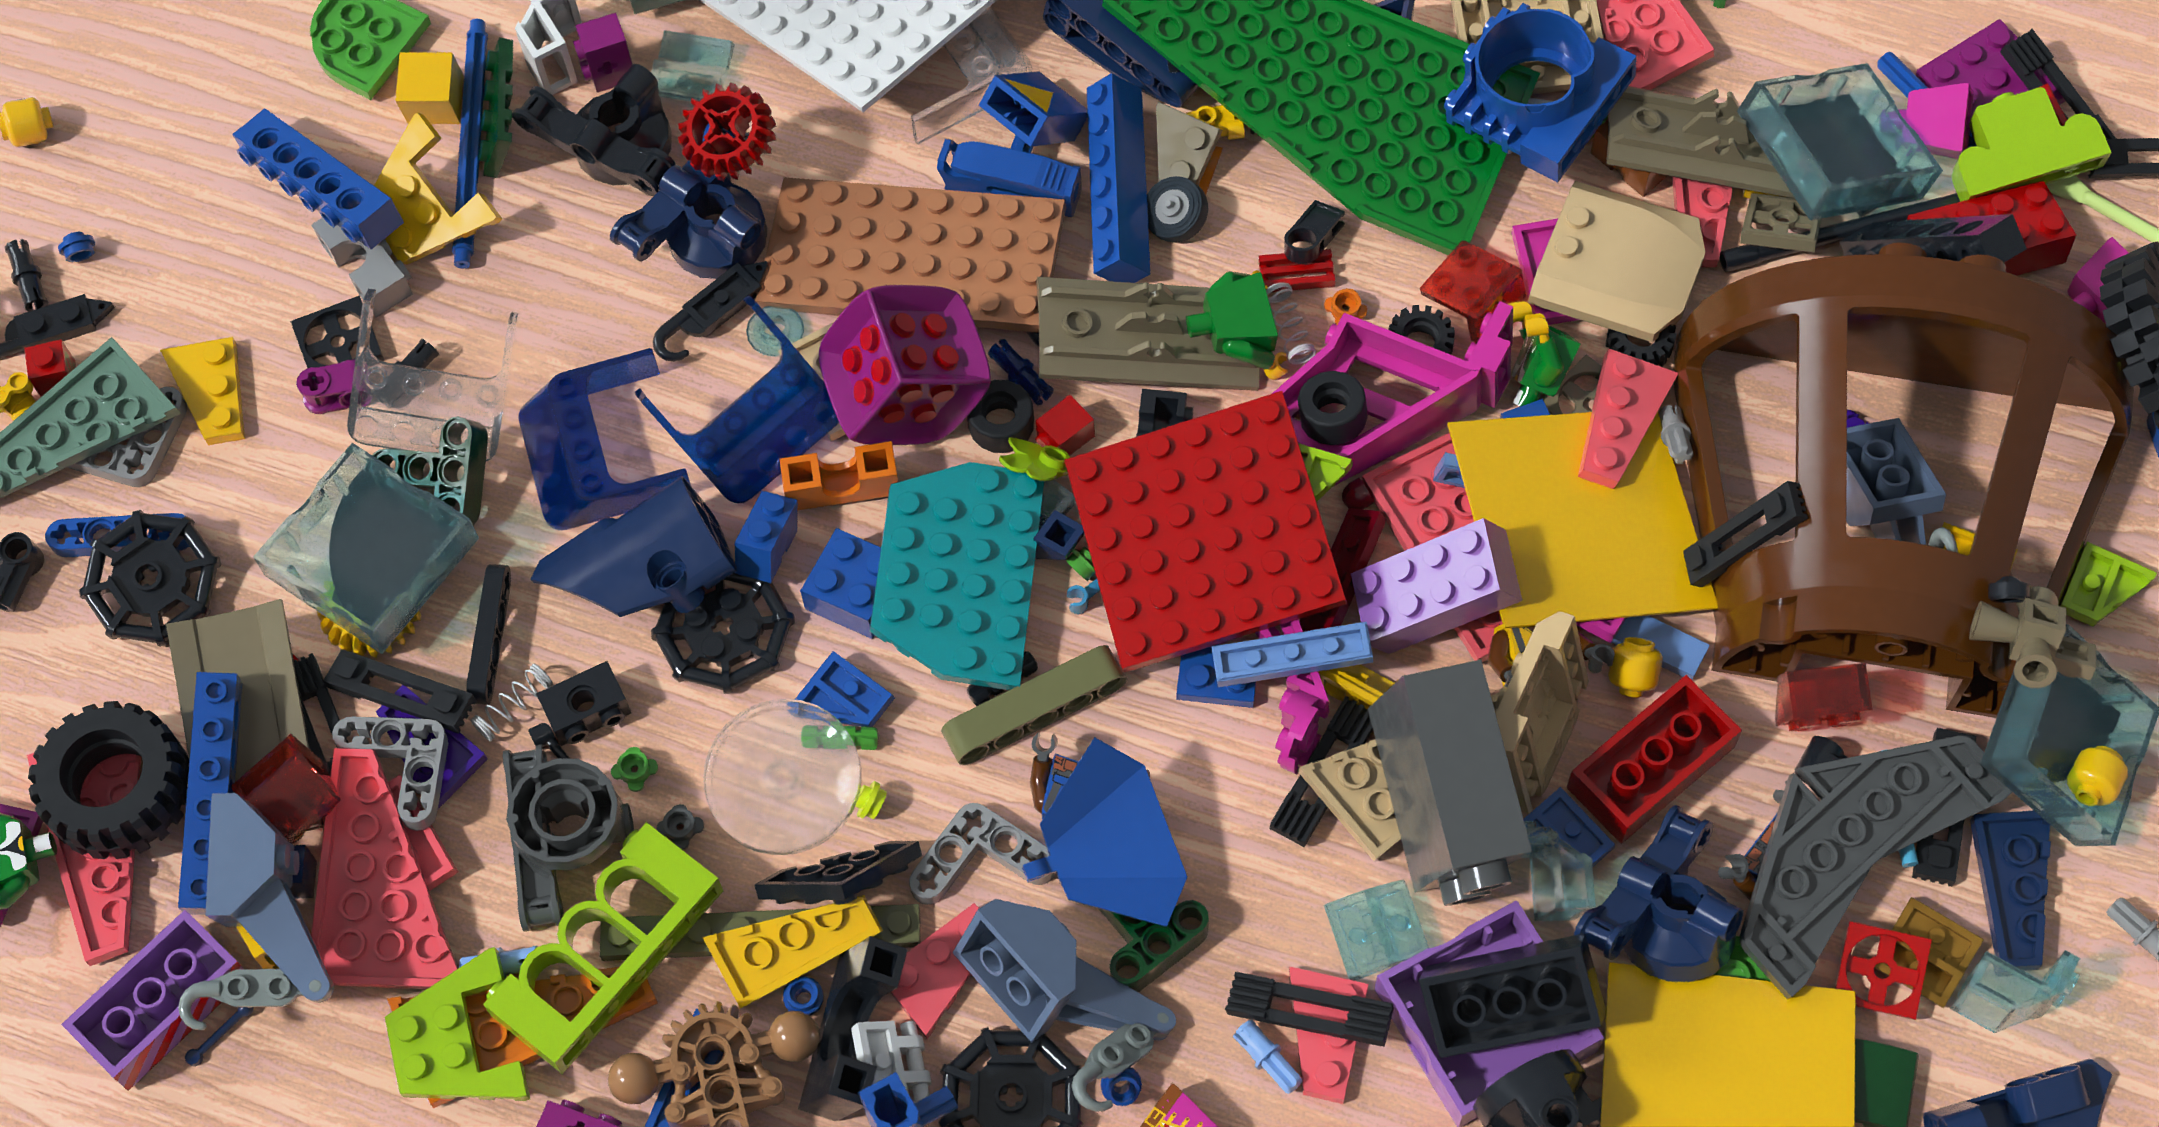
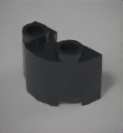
[1136,389,1193,437]

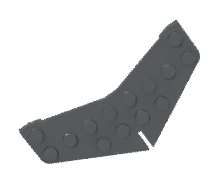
[1740,735,2016,999]

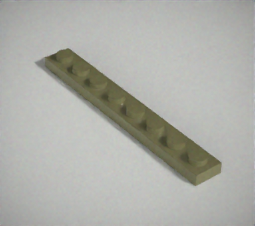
[600,904,921,961]

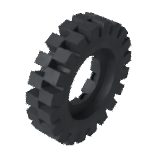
[2100,241,2159,428]

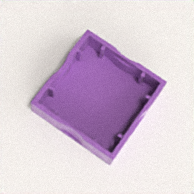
[1374,900,1604,1127]

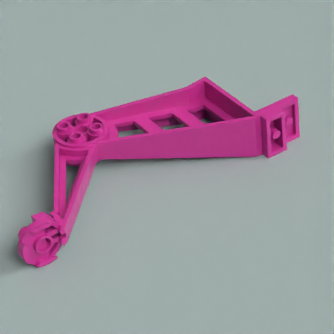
[1255,301,1513,775]

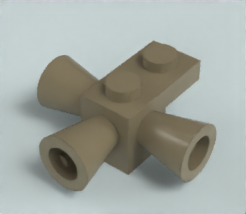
[1969,586,2096,688]

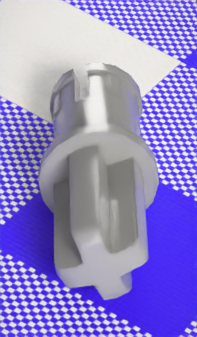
[1659,405,1693,464]
[2107,897,2159,961]

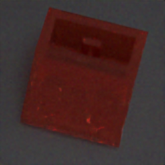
[1775,663,1873,732]
[231,734,341,844]

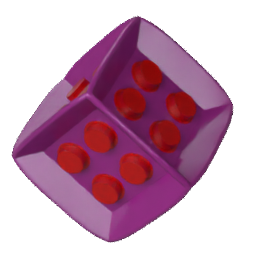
[819,285,991,445]

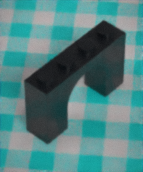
[798,936,908,1121]

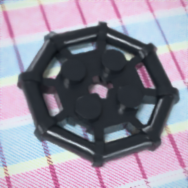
[79,510,221,647]
[651,573,795,694]
[938,1027,1084,1127]

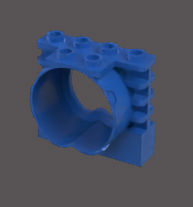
[1444,3,1637,183]

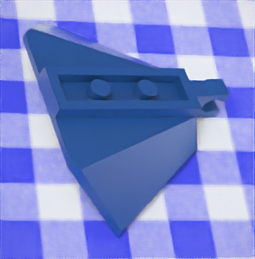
[1022,737,1188,927]

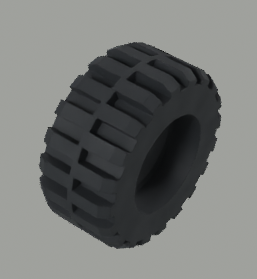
[28,701,189,859]

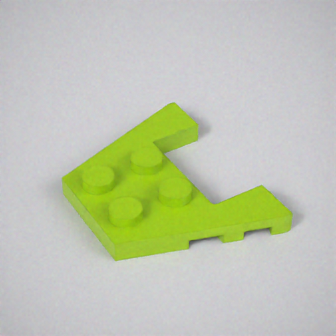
[385,947,530,1101]

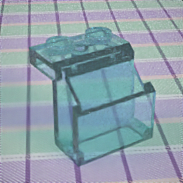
[1521,821,1596,921]
[1950,950,2080,1033]

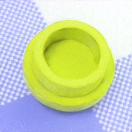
[853,781,887,819]

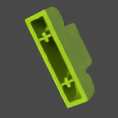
[1951,87,2112,202]

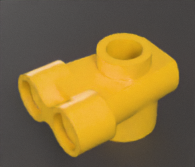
[1186,105,1245,140]
[0,372,36,421]

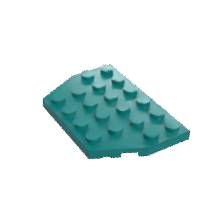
[869,462,1044,690]

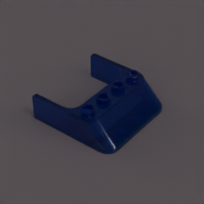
[634,295,839,503]
[519,348,691,531]

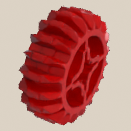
[678,82,776,182]

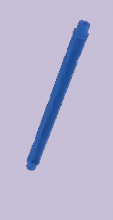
[452,19,488,269]

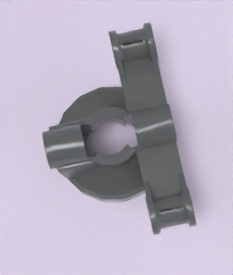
[503,744,634,932]

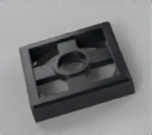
[290,295,384,384]

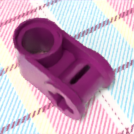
[296,360,372,414]

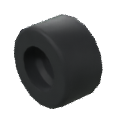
[1298,371,1368,445]
[967,380,1034,453]

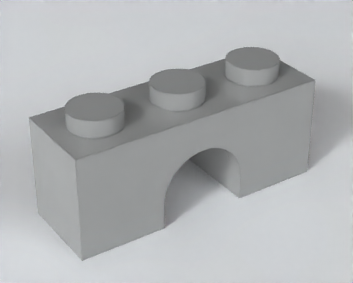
[311,218,413,317]

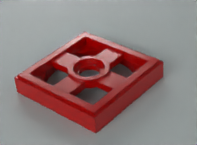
[1835,921,1932,1020]

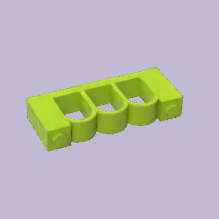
[483,822,723,1074]

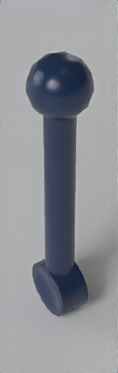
[185,1007,254,1067]

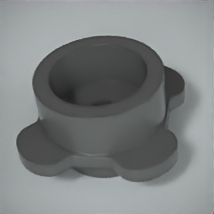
[657,804,704,850]

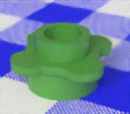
[1066,546,1095,581]
[611,747,658,792]

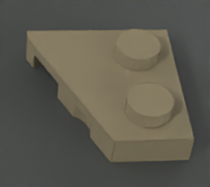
[1156,102,1223,186]

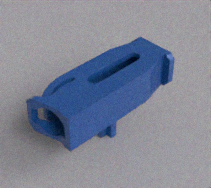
[937,135,1082,218]
[859,1072,959,1127]

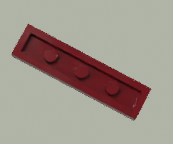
[1299,508,1387,632]

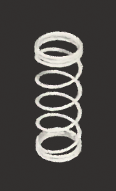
[1266,282,1316,365]
[471,664,554,741]

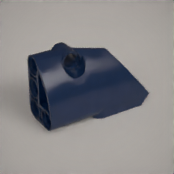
[530,476,738,617]
[1923,1059,2112,1127]

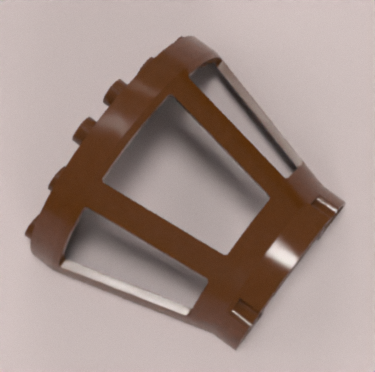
[1673,243,2134,719]

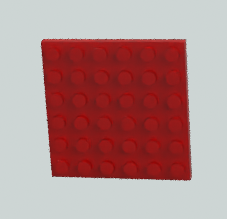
[1064,391,1347,673]

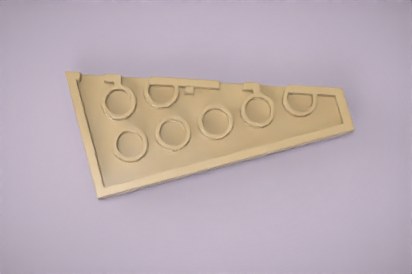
[1297,693,1499,861]

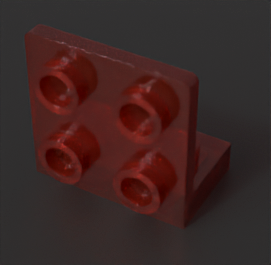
[1420,241,1526,343]

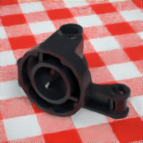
[512,64,676,196]
[1473,1049,1602,1127]

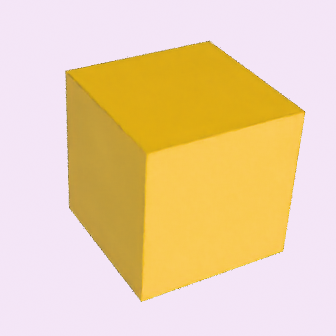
[395,52,464,124]

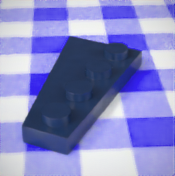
[1970,809,2053,972]

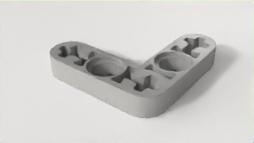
[67,387,187,487]
[332,716,448,831]
[909,803,1056,904]

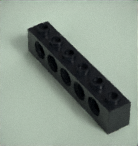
[1839,214,2027,263]

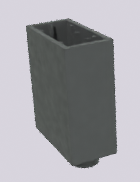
[1368,660,1532,906]

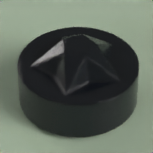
[1988,576,2030,603]

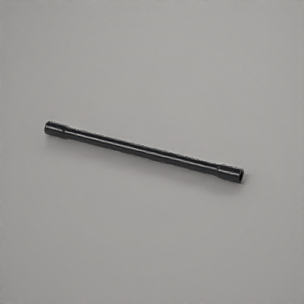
[1720,193,1960,272]

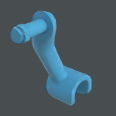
[1067,579,1100,615]

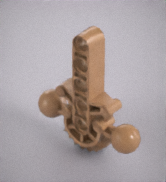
[608,1001,820,1127]

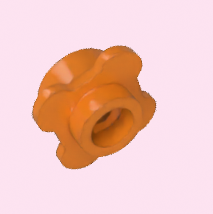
[1324,288,1368,325]

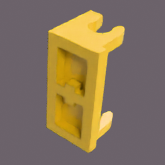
[1318,665,1398,709]

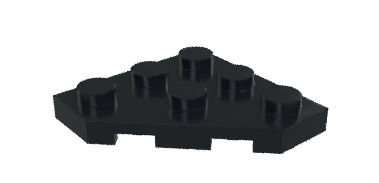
[754,841,922,905]

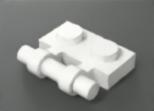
[851,1021,932,1103]

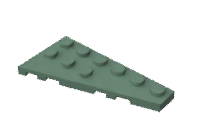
[0,337,181,498]

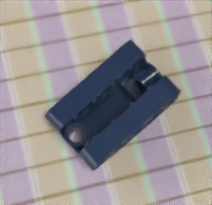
[1043,0,1199,108]

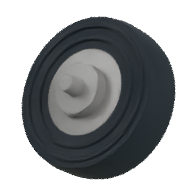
[1147,176,1208,243]

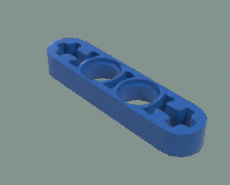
[45,513,190,557]

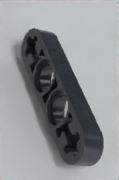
[466,564,511,705]

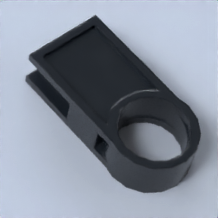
[1284,200,1345,264]

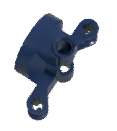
[610,126,768,279]
[1574,805,1744,982]

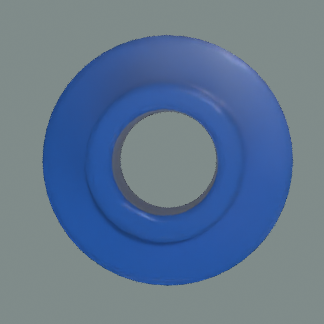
[58,232,95,262]
[783,977,824,1016]
[1101,1067,1142,1106]

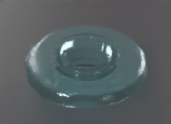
[746,306,804,357]

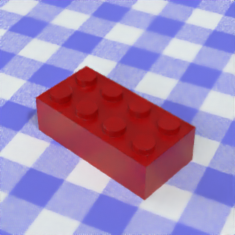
[1907,181,2076,276]
[1566,675,1742,844]

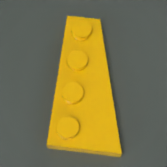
[703,895,883,1009]

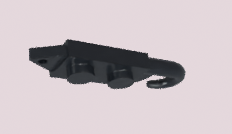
[652,261,768,362]
[0,294,115,358]

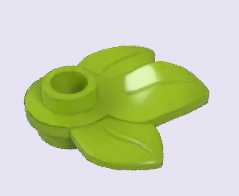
[999,437,1070,481]

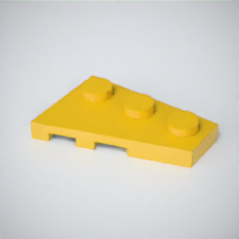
[160,337,245,446]

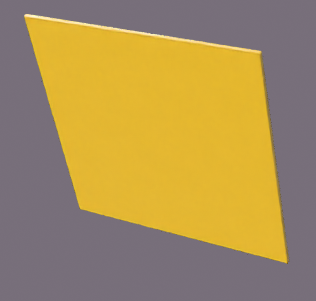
[1447,412,1718,629]
[1600,962,1855,1127]

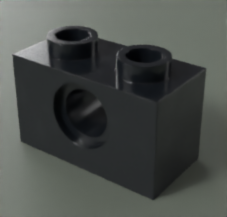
[536,661,631,746]

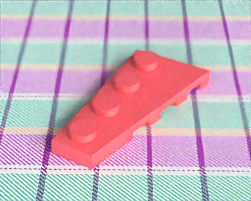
[1578,349,1678,489]

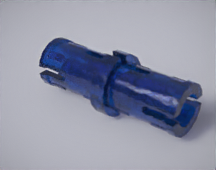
[988,339,1054,405]

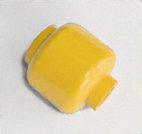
[0,97,53,147]
[1608,637,1663,697]
[2067,746,2128,806]

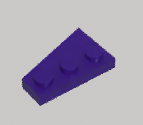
[376,685,488,809]

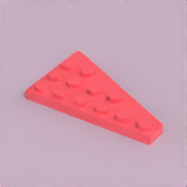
[311,748,458,989]

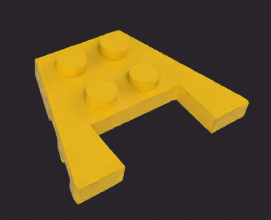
[374,112,503,265]

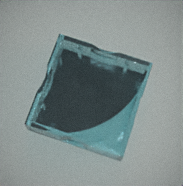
[1737,63,1943,221]
[253,443,479,654]
[1980,624,2159,846]

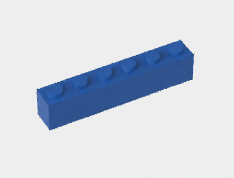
[1087,73,1151,283]

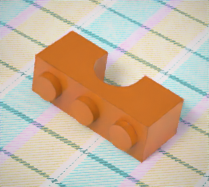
[780,441,899,510]

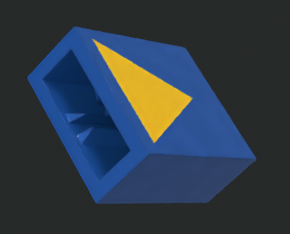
[978,71,1088,147]

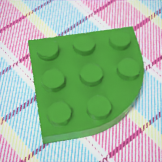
[310,0,431,100]

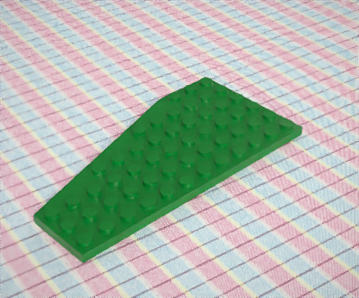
[1102,0,1540,261]

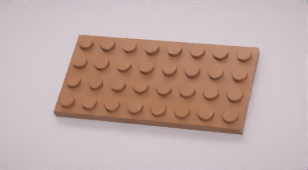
[755,177,1066,332]

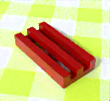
[1258,249,1335,293]

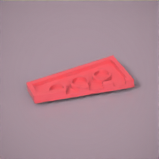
[1672,176,1732,267]

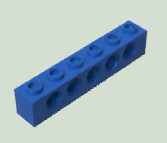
[232,108,404,250]
[178,672,243,915]

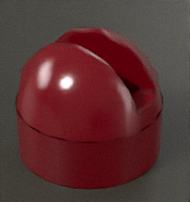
[1342,477,1374,509]

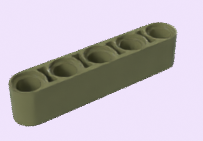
[941,645,1127,765]

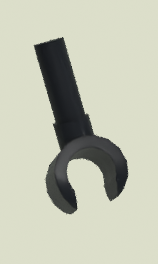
[528,723,571,759]

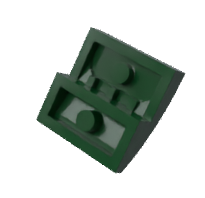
[1854,1038,1919,1127]

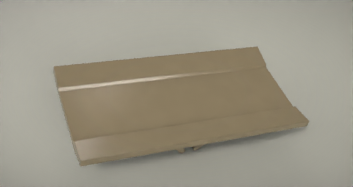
[1606,86,1823,203]
[1036,277,1260,391]
[166,599,323,834]

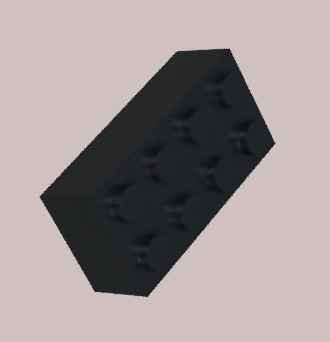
[1419,933,1606,1058]

